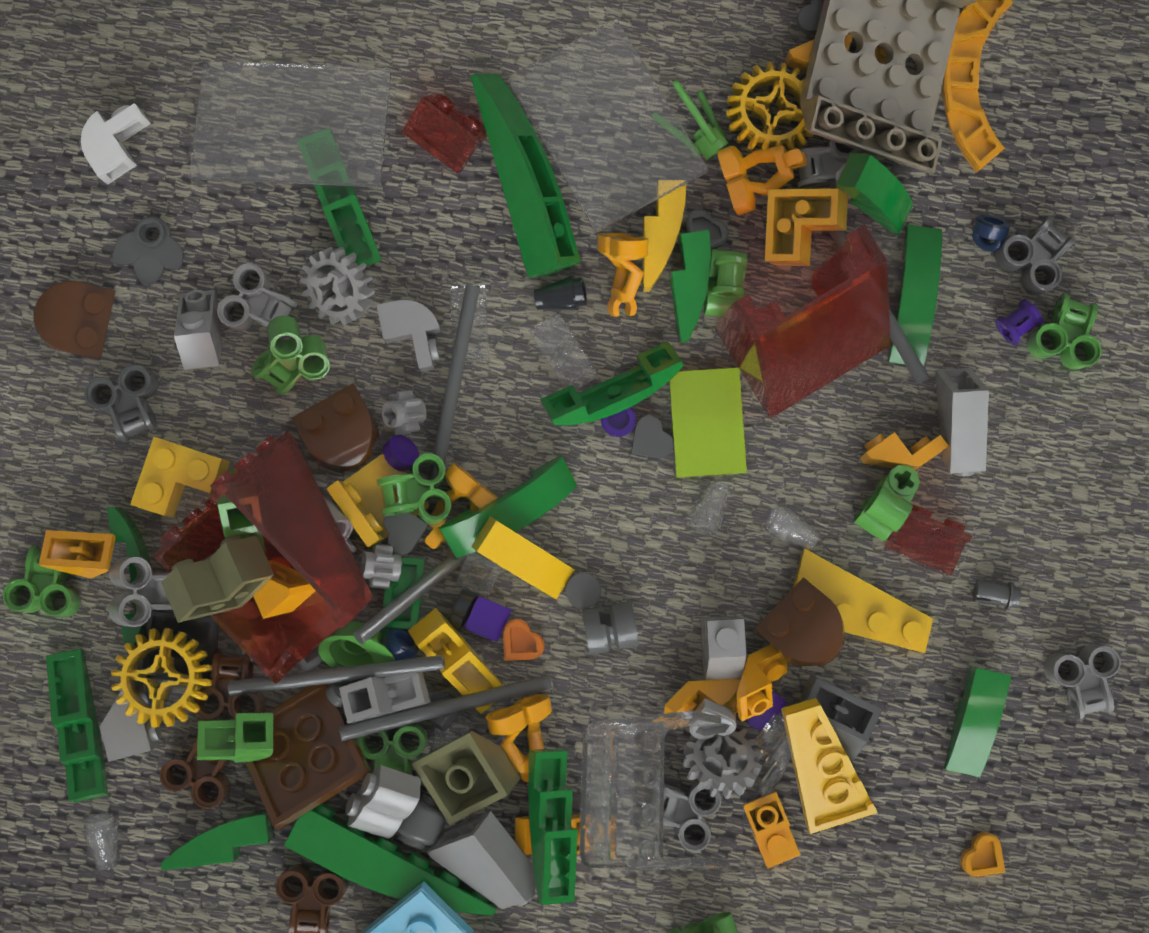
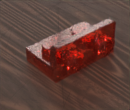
[402,94,488,174]
[884,505,973,576]

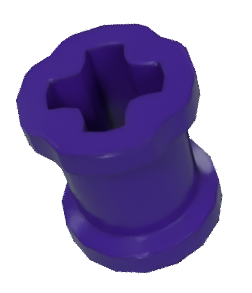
[995,299,1044,345]

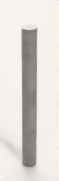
[354,553,467,644]

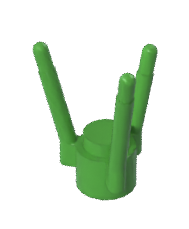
[652,80,729,161]

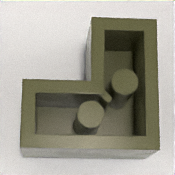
[161,535,274,623]

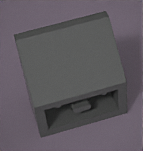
[780,675,883,763]

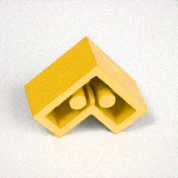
[765,188,848,266]
[130,437,230,517]

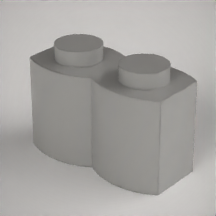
[345,765,421,838]

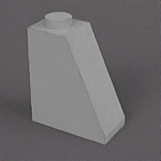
[936,368,989,477]
[700,616,746,680]
[427,811,536,909]

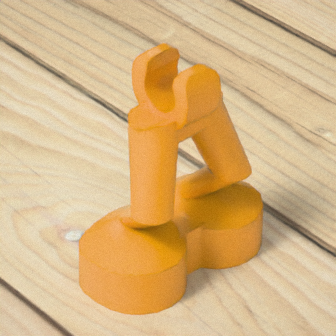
[717,145,807,216]
[597,233,648,317]
[425,462,499,549]
[485,694,552,782]

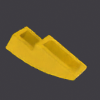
[643,181,687,292]
[471,517,575,600]
[408,608,504,714]

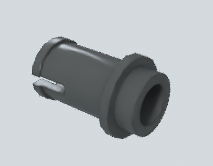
[973,579,1021,610]

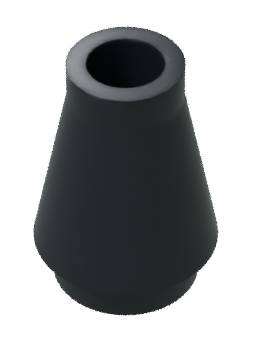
[534,275,587,310]

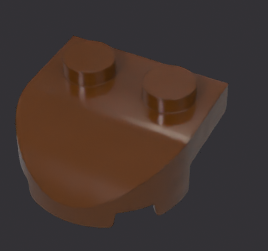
[33,281,115,360]
[292,383,379,471]
[754,577,845,668]

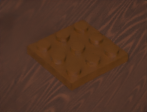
[245,684,372,829]

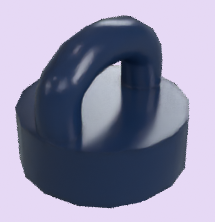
[972,215,1010,252]
[381,629,419,660]

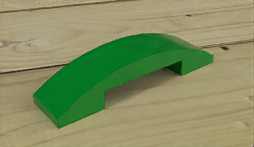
[888,224,942,367]
[540,341,683,425]
[438,455,577,558]
[107,507,153,651]

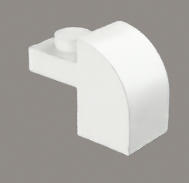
[81,103,151,185]

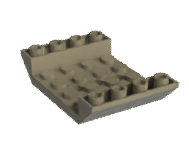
[799,0,976,174]

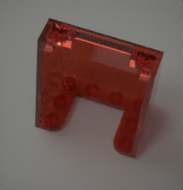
[715,224,891,419]
[153,431,374,684]

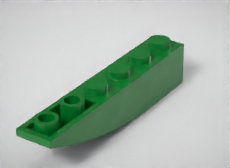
[470,73,581,278]
[284,802,497,916]

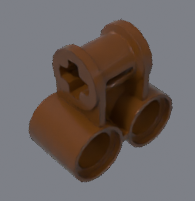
[194,651,267,720]
[160,736,231,809]
[275,864,349,933]

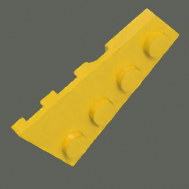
[793,548,933,653]
[781,698,878,834]

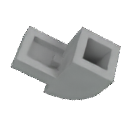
[376,300,442,372]
[339,672,430,723]

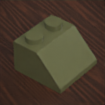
[412,730,520,825]

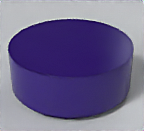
[601,407,636,437]
[383,435,419,472]

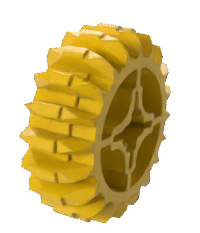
[726,61,814,152]
[111,628,212,728]

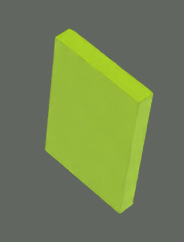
[669,367,747,478]

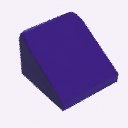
[464,595,512,642]

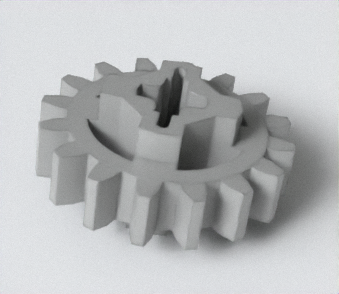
[300,247,375,325]
[683,729,762,799]

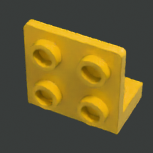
[326,454,429,548]

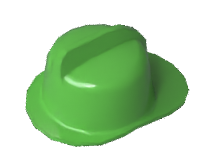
[318,621,396,668]

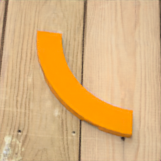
[942,0,1014,173]

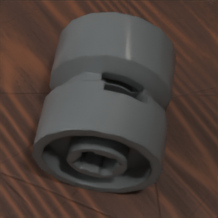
[582,601,639,655]

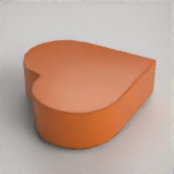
[503,619,545,661]

